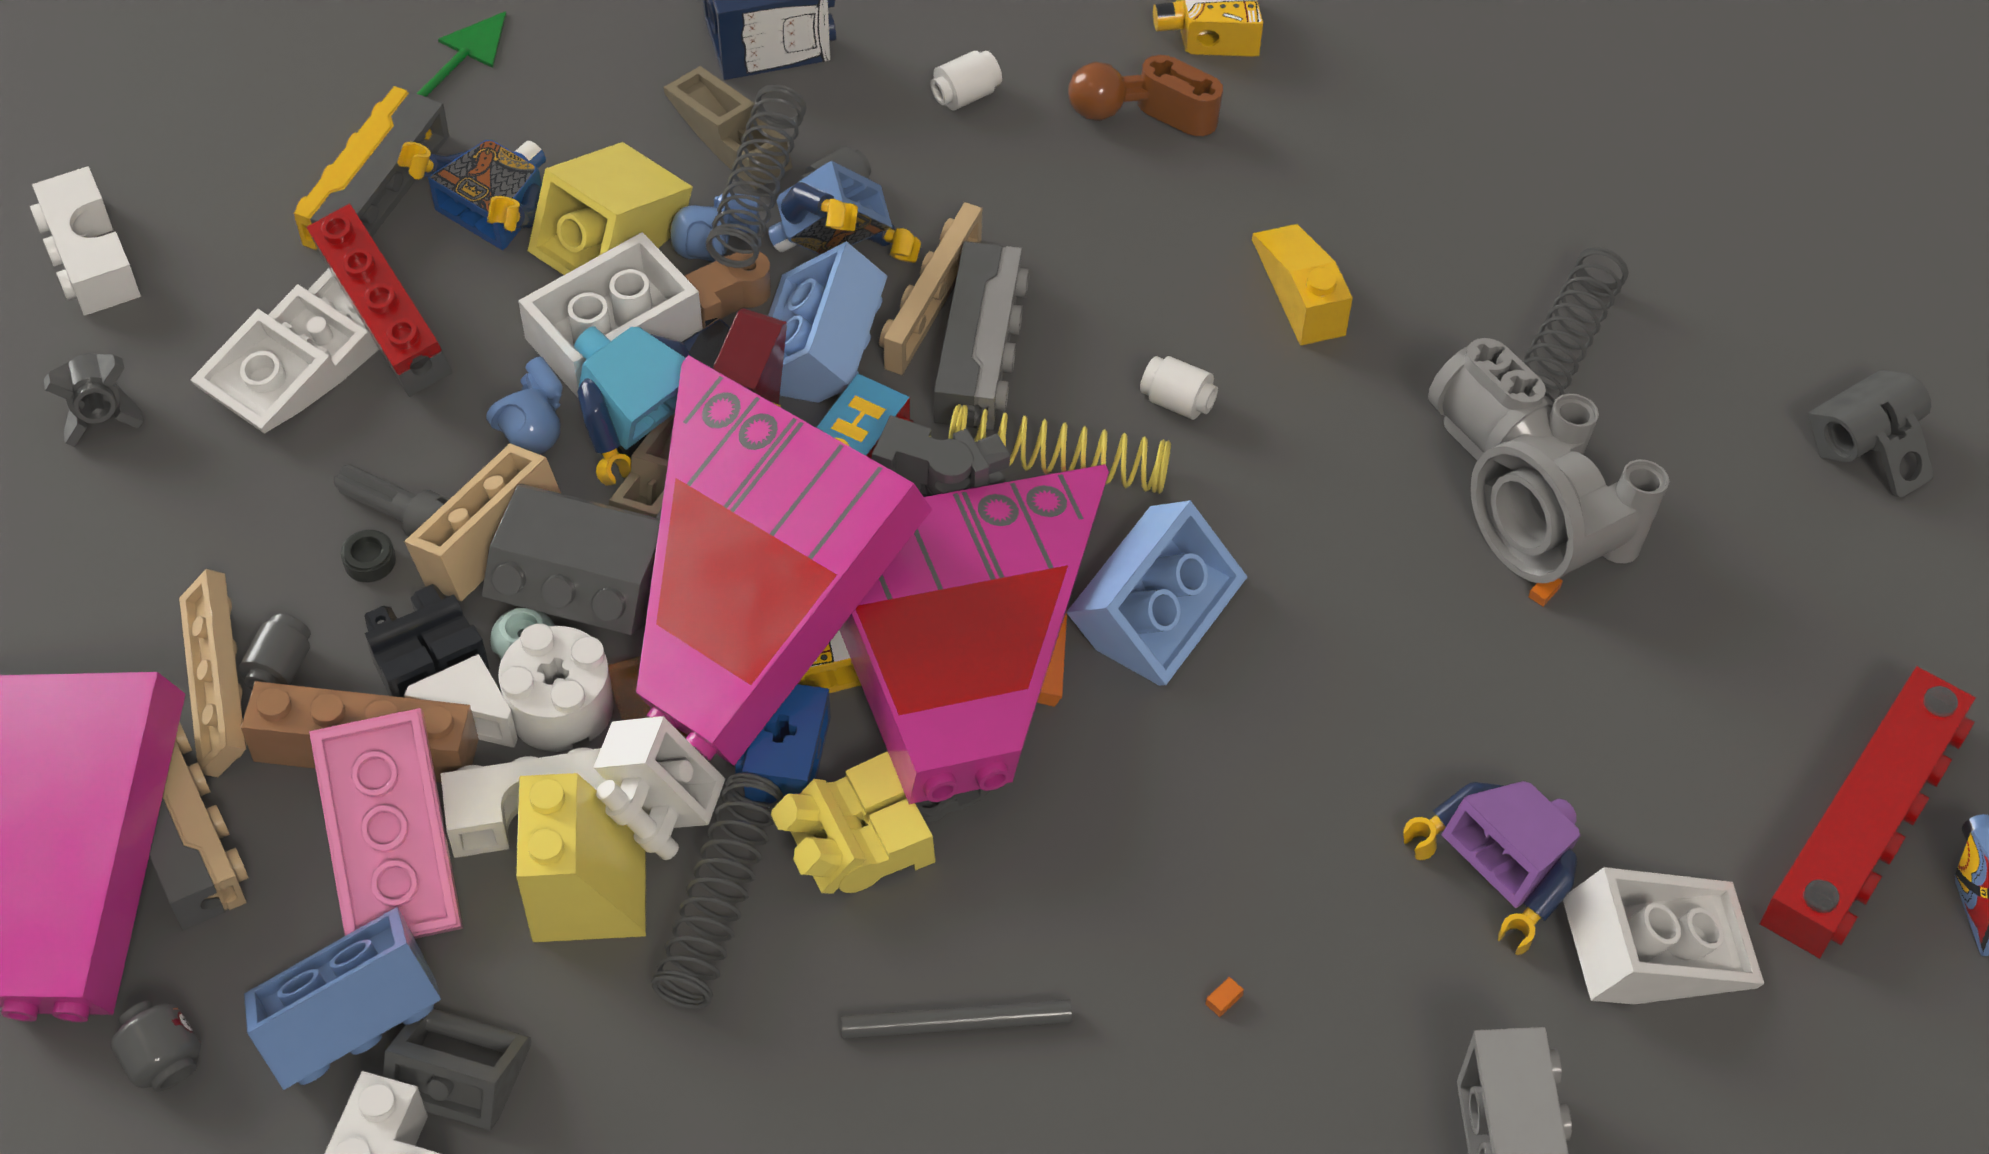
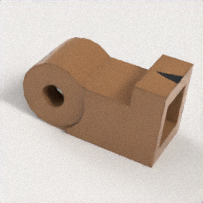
[684,252,771,331]

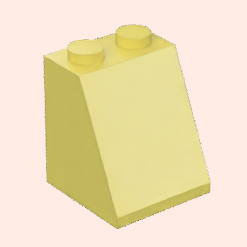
[528,142,693,275]
[516,773,646,942]

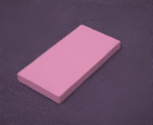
[309,708,463,939]

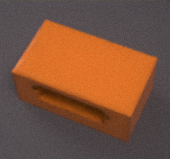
[1528,578,1563,607]
[1205,977,1244,1017]

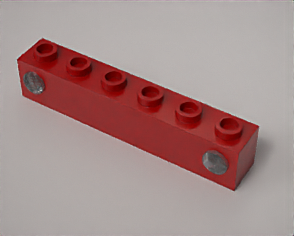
[1759,666,1976,959]

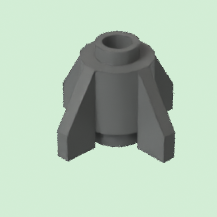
[43,354,143,447]

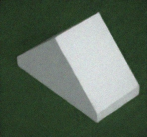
[404,654,518,748]

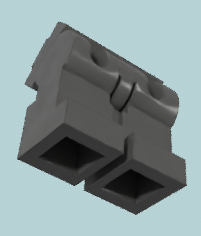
[872,415,1010,497]

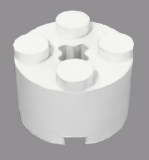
[498,623,614,752]

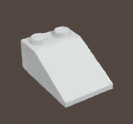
[1563,867,1764,1005]

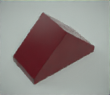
[712,308,787,404]

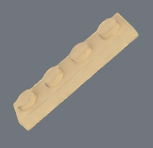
[879,202,982,375]
[179,569,247,778]

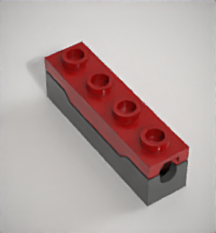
[306,203,453,397]

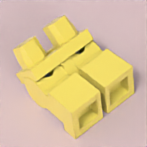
[771,751,936,894]

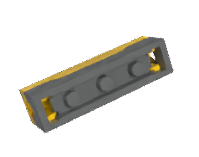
[294,86,450,250]

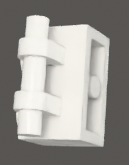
[594,716,725,860]

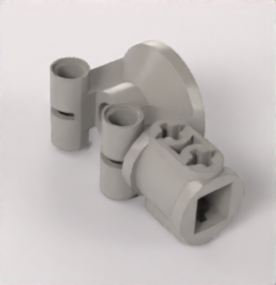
[1428,338,1670,583]

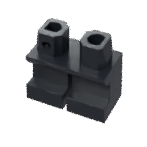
[364,584,490,698]

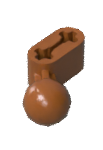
[1068,55,1223,136]

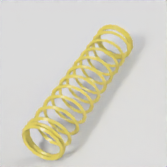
[948,404,1171,494]

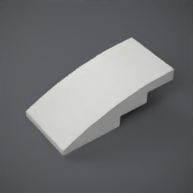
[190,268,379,434]

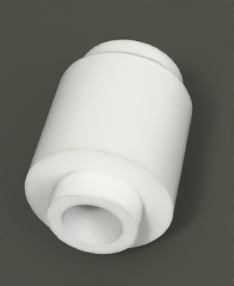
[931,51,1002,110]
[1140,356,1218,420]

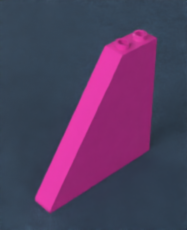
[0,672,186,1022]

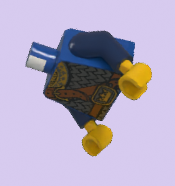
[397,140,546,251]

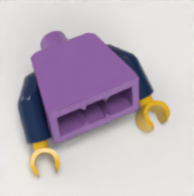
[1403,781,1580,955]

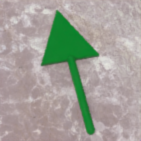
[416,11,506,97]

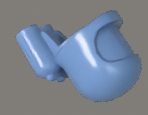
[670,193,760,262]
[486,356,563,455]

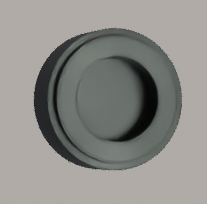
[341,530,396,582]

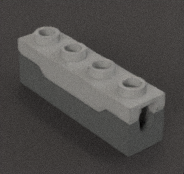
[934,241,1029,430]

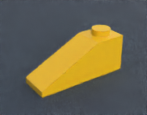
[1252,224,1353,346]

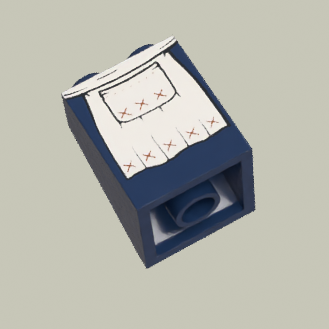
[703,0,836,80]

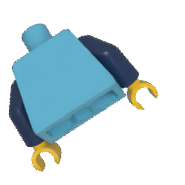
[574,326,692,486]

